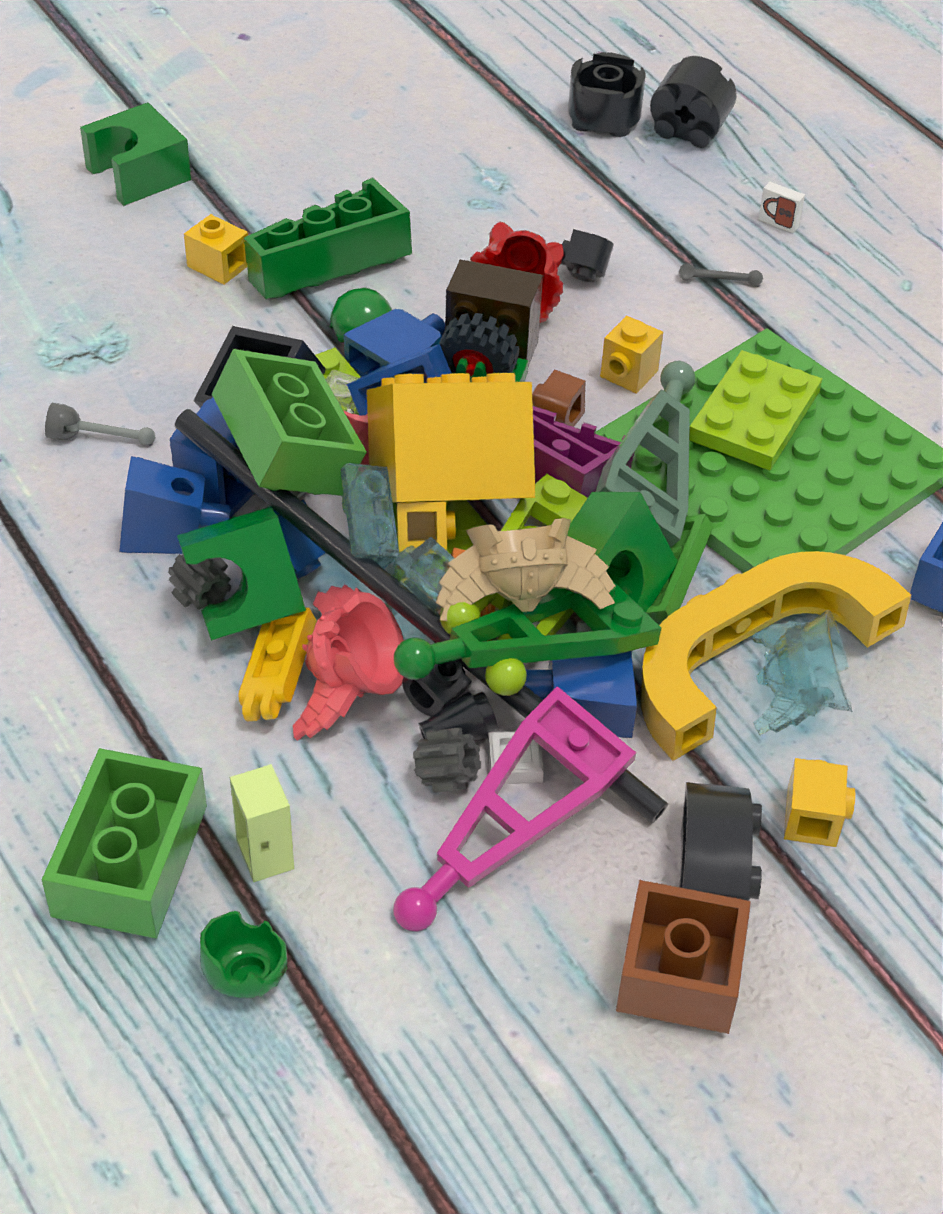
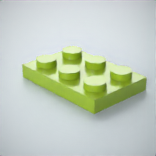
[689,350,822,470]

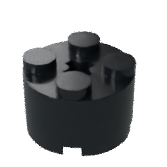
[568,52,646,137]
[650,56,737,148]

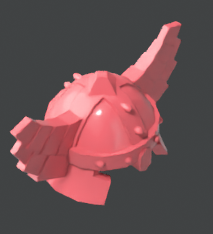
[293,584,404,741]

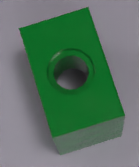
[80,102,191,206]
[567,492,678,628]
[177,506,306,641]

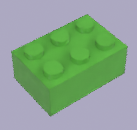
[212,349,367,496]
[42,748,207,939]

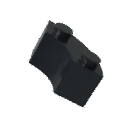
[679,782,762,901]

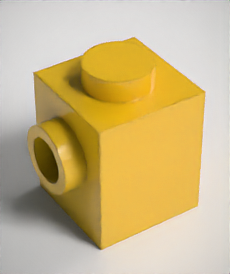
[184,214,248,285]
[600,315,663,394]
[396,501,456,552]
[784,758,856,847]

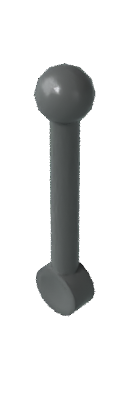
[679,263,763,286]

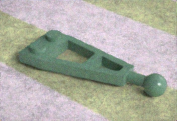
[596,361,695,548]

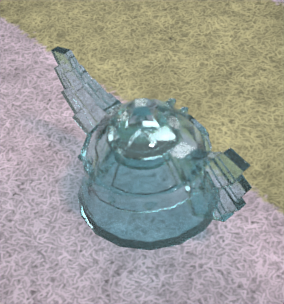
[752,610,853,736]

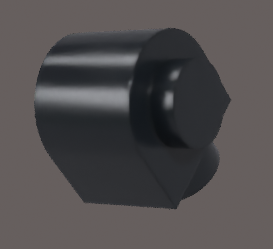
[561,229,614,282]
[402,660,472,717]

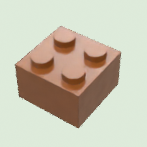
[616,880,751,1034]

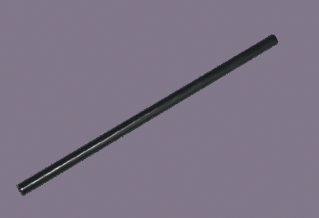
[175,409,669,823]

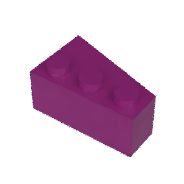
[533,406,635,498]

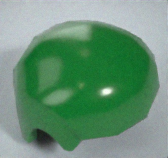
[329,288,392,342]
[200,911,287,998]

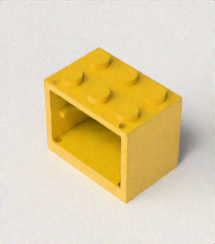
[367,373,535,503]

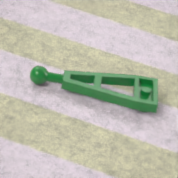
[393,579,662,680]

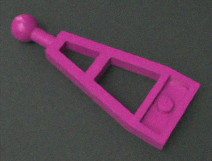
[393,686,636,931]

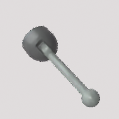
[45,402,155,445]

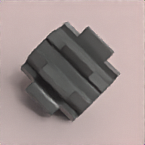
[168,554,232,610]
[413,728,482,793]

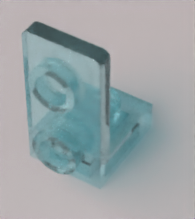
[385,537,454,616]

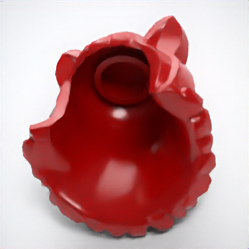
[470,222,563,326]

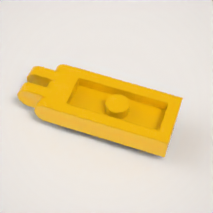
[238,607,317,722]

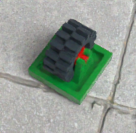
[439,313,529,382]

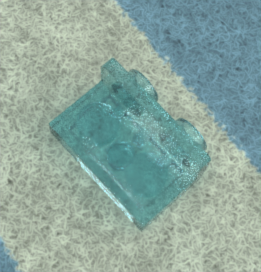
[340,463,400,578]

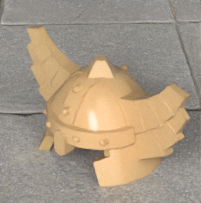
[435,518,615,621]

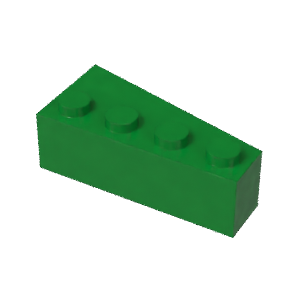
[244,177,412,299]

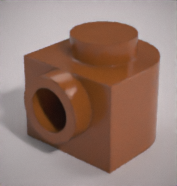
[532,370,586,427]

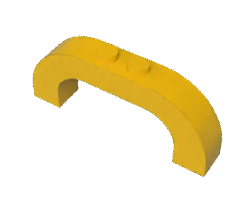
[640,551,911,761]

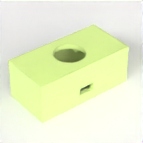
[229,764,294,883]

